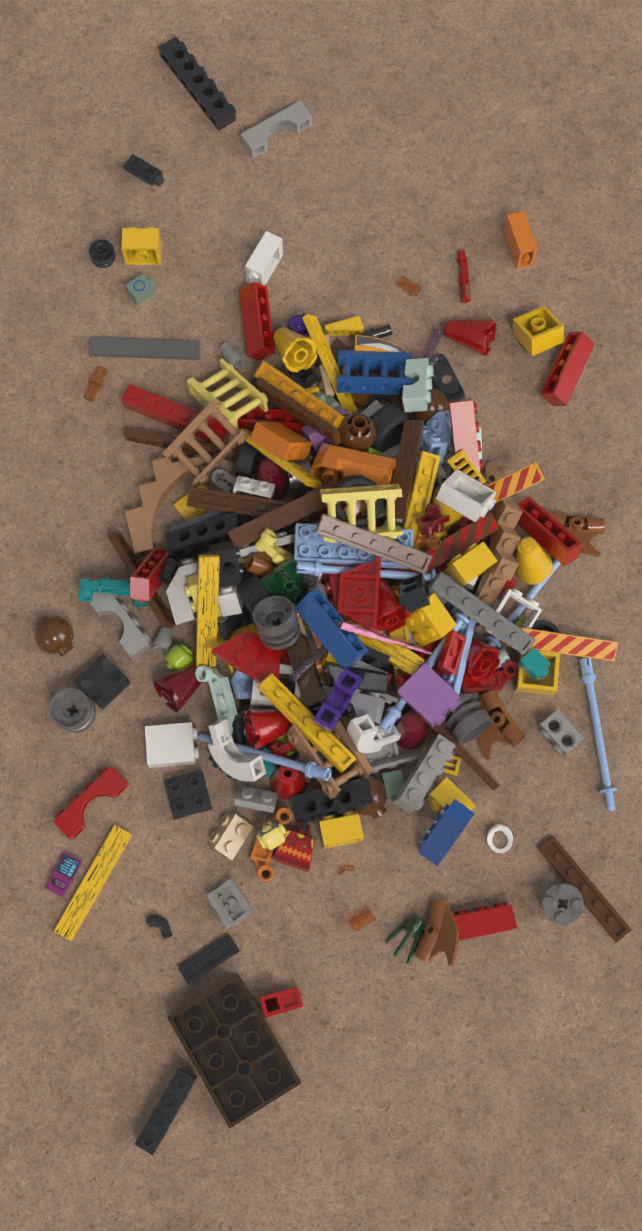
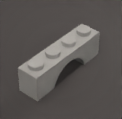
[241,100,312,158]
[88,593,151,661]
[301,682,385,724]

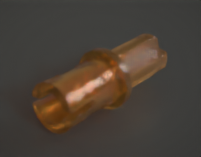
[84,366,107,402]

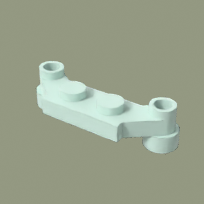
[195,666,238,734]

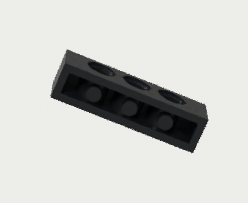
[166,512,244,561]
[291,779,373,823]
[135,1068,198,1155]

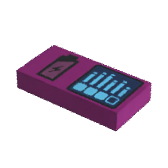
[46,852,83,898]

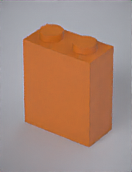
[503,211,538,269]
[250,422,312,460]

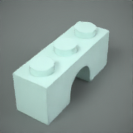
[402,358,433,412]

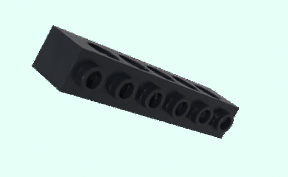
[159,37,237,131]

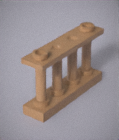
[162,399,249,486]
[286,720,374,799]

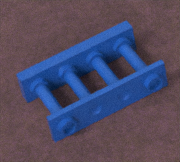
[337,350,413,395]

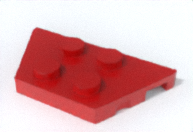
[337,557,382,633]
[211,630,282,684]

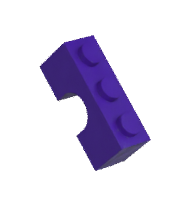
[313,668,362,734]

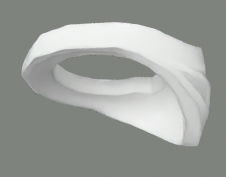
[487,824,513,853]

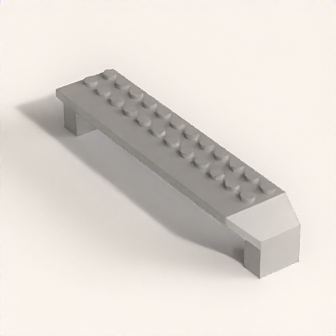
[165,500,432,625]

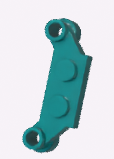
[77,577,148,607]

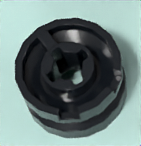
[89,239,116,268]

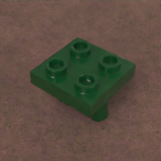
[260,556,312,605]

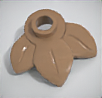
[483,460,514,486]

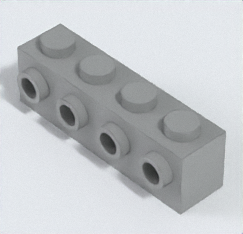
[393,734,455,814]

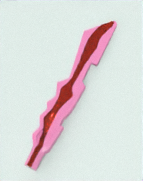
[338,621,433,654]

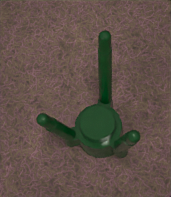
[385,916,425,964]

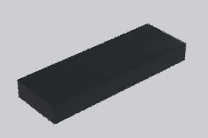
[217,602,248,640]
[327,663,389,694]
[178,934,240,985]

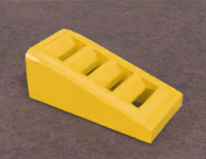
[324,316,364,336]
[447,449,486,484]

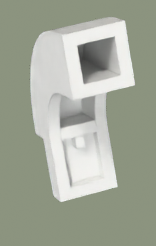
[347,714,401,753]
[208,719,266,781]

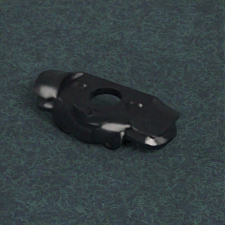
[429,354,465,401]

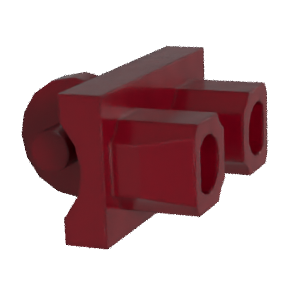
[416,503,450,536]

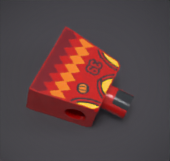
[273,822,315,872]

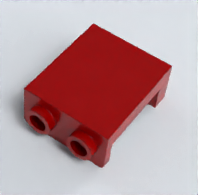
[415,630,467,675]

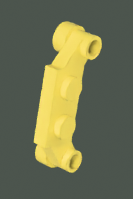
[255,529,308,576]

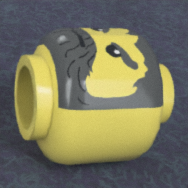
[256,820,287,850]

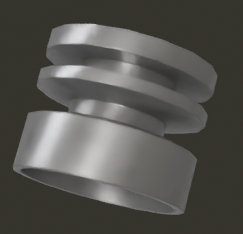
[253,596,301,650]
[49,688,96,733]
[443,693,493,745]

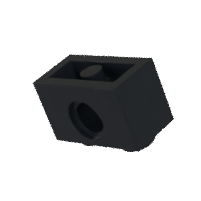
[209,541,244,588]

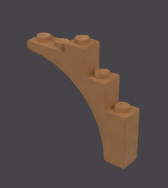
[125,454,209,558]
[475,496,523,608]

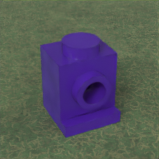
[287,313,310,337]

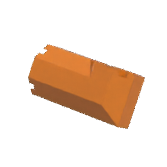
[310,443,396,488]

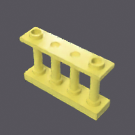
[187,359,268,430]
[320,484,403,543]

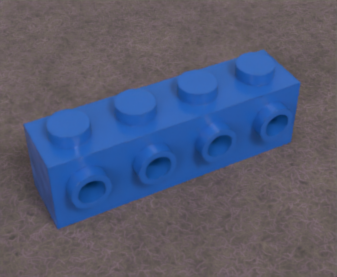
[295,589,368,670]
[418,799,475,866]

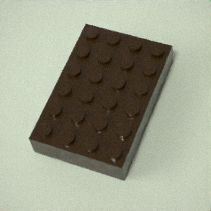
[167,974,302,1129]

